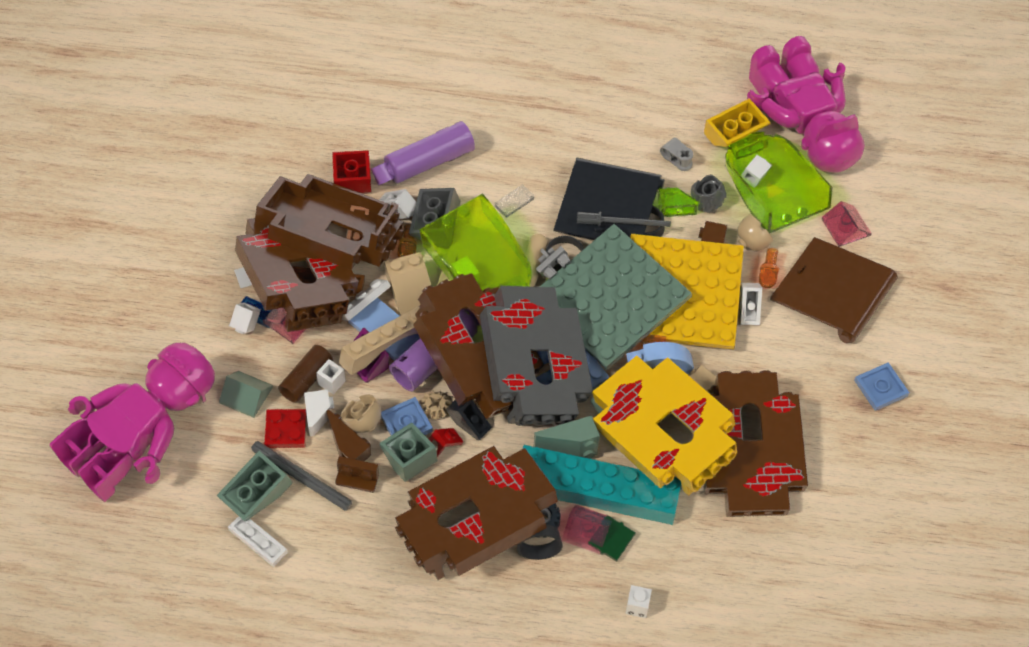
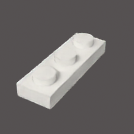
[342,279,391,321]
[228,516,288,567]

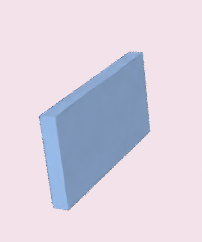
[348,297,420,361]

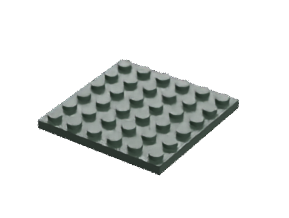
[540,224,692,370]

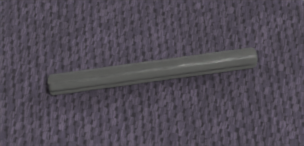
[251,441,352,511]

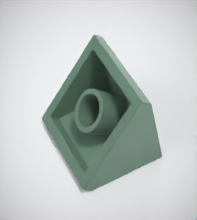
[219,371,273,418]

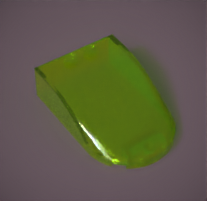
[725,132,833,234]
[419,193,532,291]

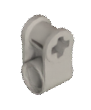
[660,137,693,171]

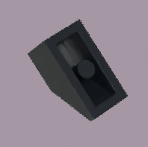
[445,400,492,441]

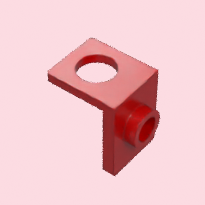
[428,428,464,457]

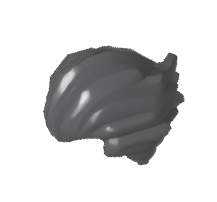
[691,174,727,213]

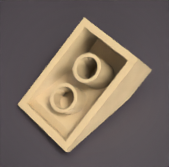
[384,252,431,316]

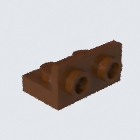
[335,456,379,493]

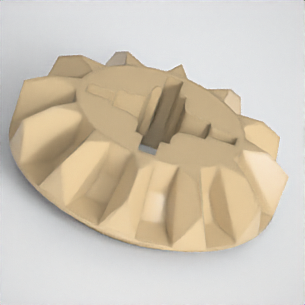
[420,390,451,420]

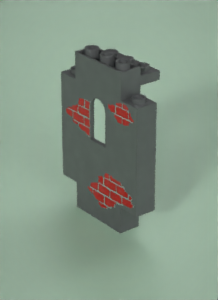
[480,286,593,426]

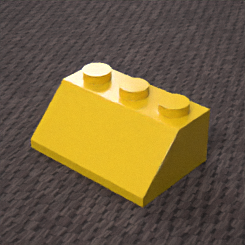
[704,98,771,147]

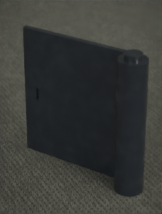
[553,157,665,240]

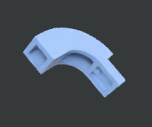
[626,342,694,374]

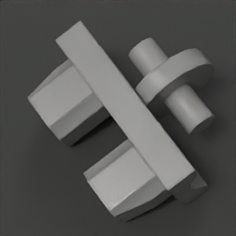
[536,246,571,279]

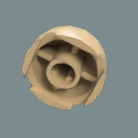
[737,214,773,251]
[341,394,381,433]

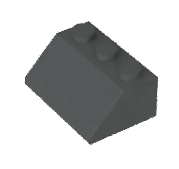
[409,188,461,246]

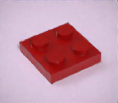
[264,409,307,448]

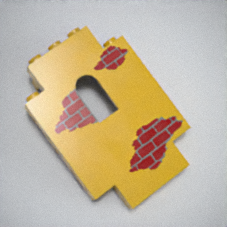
[592,355,737,496]

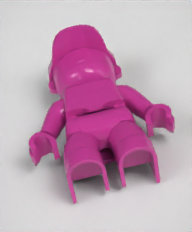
[747,36,865,173]
[49,342,215,502]

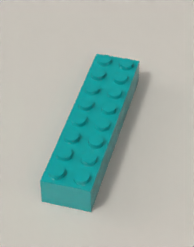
[523,445,681,525]

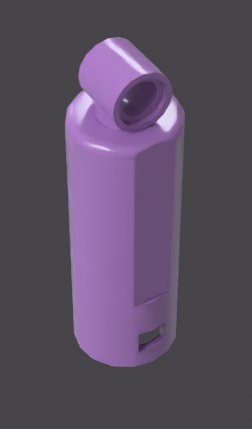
[371,121,475,186]
[389,309,480,392]

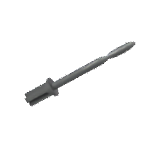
[577,212,671,227]

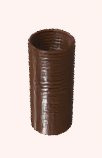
[278,345,333,403]

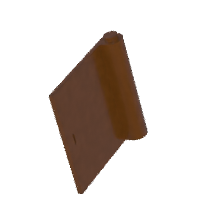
[770,237,898,343]

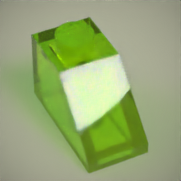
[658,187,699,217]

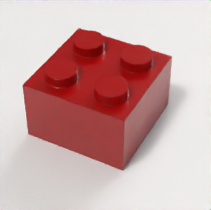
[332,150,372,193]

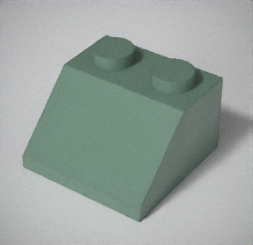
[379,422,438,482]

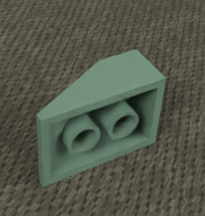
[533,416,600,459]
[216,451,293,522]

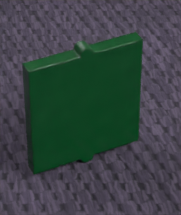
[588,515,636,562]

